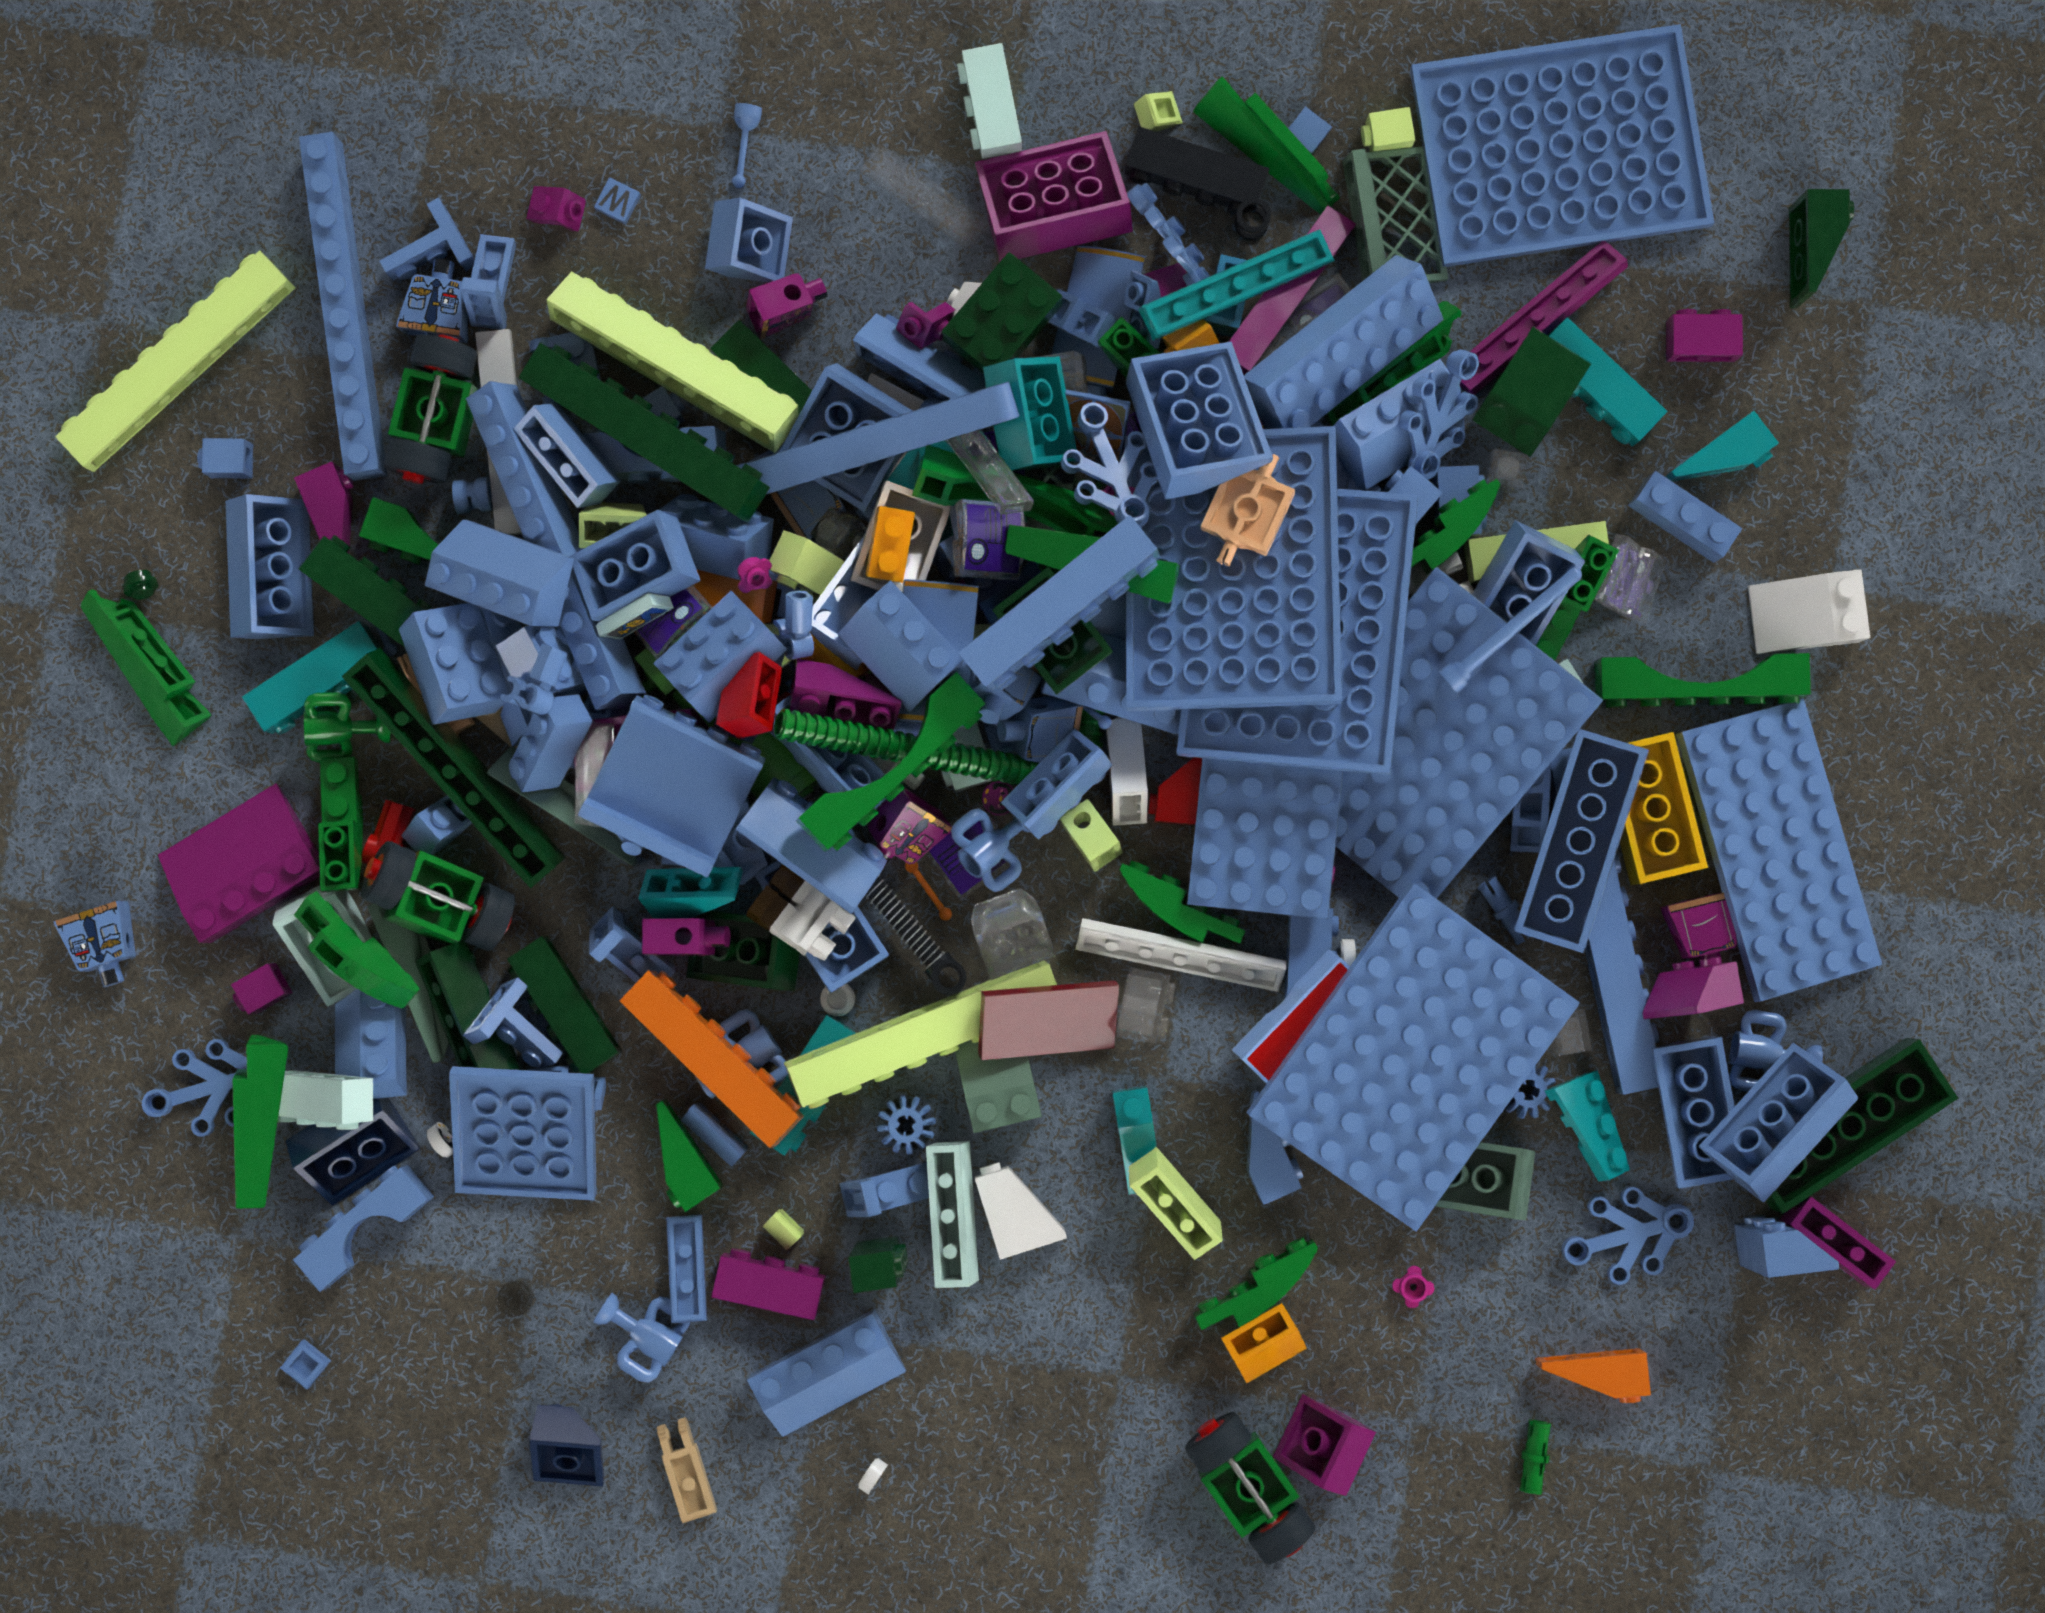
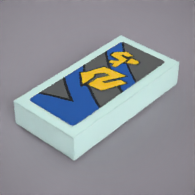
[595,593,674,640]

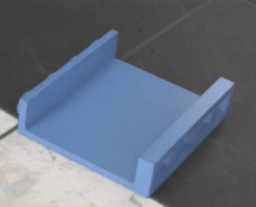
[578,695,766,878]

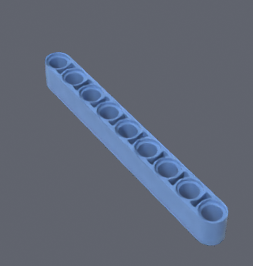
[736,382,1019,494]

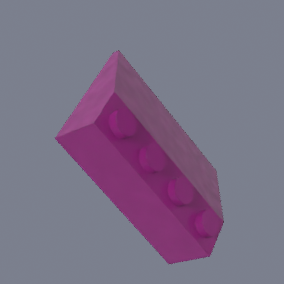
[975,131,1133,261]
[158,783,320,943]

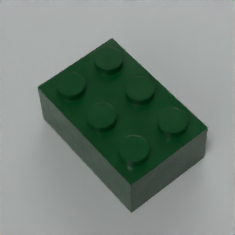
[942,252,1063,374]

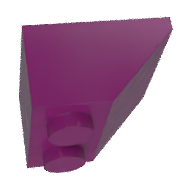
[1642,957,1744,1019]
[1273,1394,1376,1496]

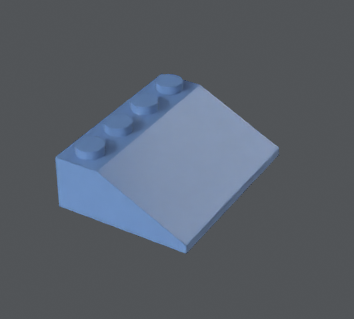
[1126,342,1273,500]

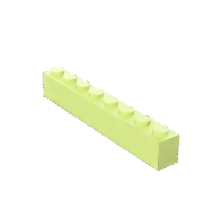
[55,250,296,472]
[546,271,799,453]
[783,959,1057,1109]

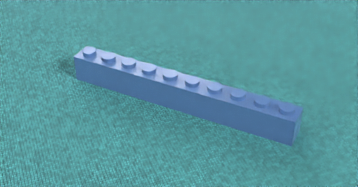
[299,132,388,481]
[466,381,646,710]
[1550,748,1659,1095]

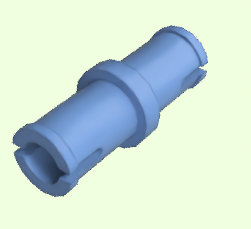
[1477,875,1530,945]

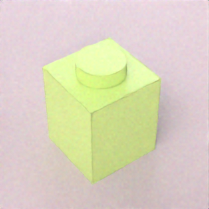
[1361,107,1415,152]

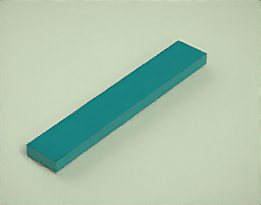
[1138,229,1335,341]

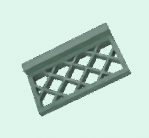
[1342,146,1448,283]

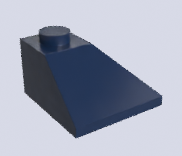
[529,1404,604,1487]

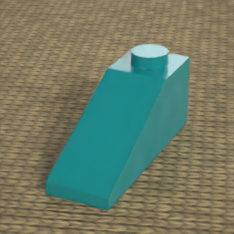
[1665,411,1779,482]
[638,867,743,919]
[1112,1086,1157,1195]

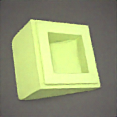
[1134,91,1182,132]
[763,1209,804,1250]

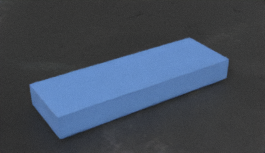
[666,1215,708,1324]

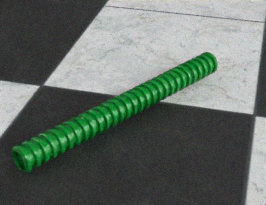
[774,708,1039,785]

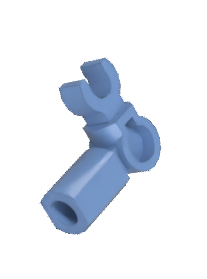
[773,591,814,660]
[500,644,568,715]

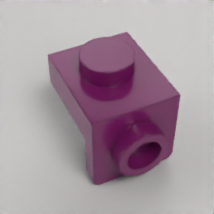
[526,186,586,231]
[896,302,956,349]

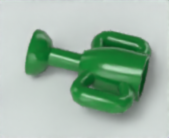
[304,692,391,763]

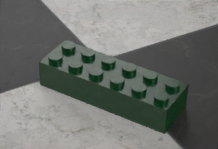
[1766,1038,1959,1214]

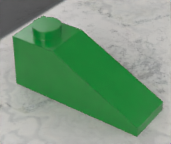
[656,1099,724,1212]

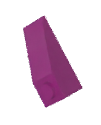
[294,462,354,554]

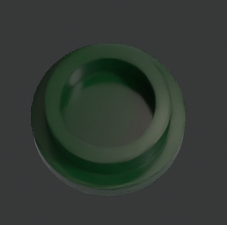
[122,570,159,600]

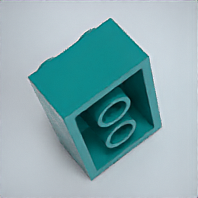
[983,356,1077,472]

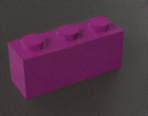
[1778,1196,1896,1290]
[712,1248,826,1320]

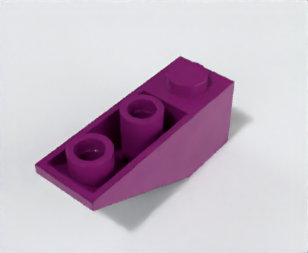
[789,659,901,730]

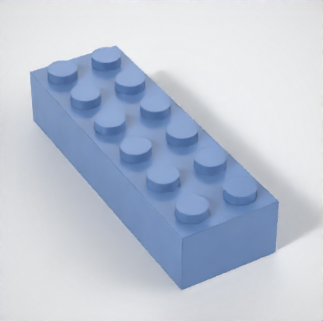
[1244,255,1444,429]
[958,515,1160,691]
[1514,729,1649,953]

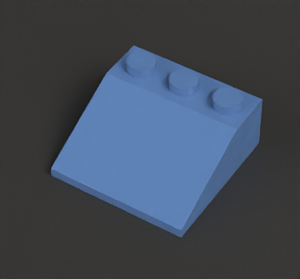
[779,363,913,512]

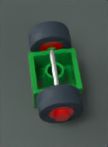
[384,334,478,484]
[361,841,515,951]
[1185,1412,1316,1564]

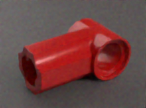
[362,800,416,865]

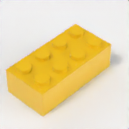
[1620,732,1708,885]

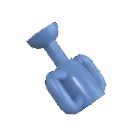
[951,808,1029,892]
[695,1009,788,1099]
[1729,1010,1823,1092]
[593,1292,690,1383]

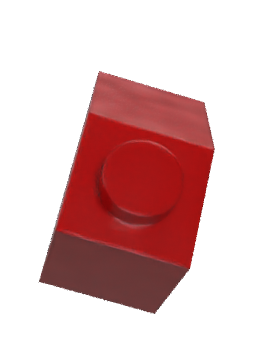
[716,652,782,739]
[1148,757,1202,826]

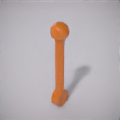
[905,862,952,921]

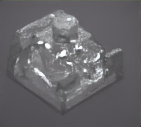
[971,888,1056,980]

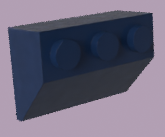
[285,1098,420,1206]

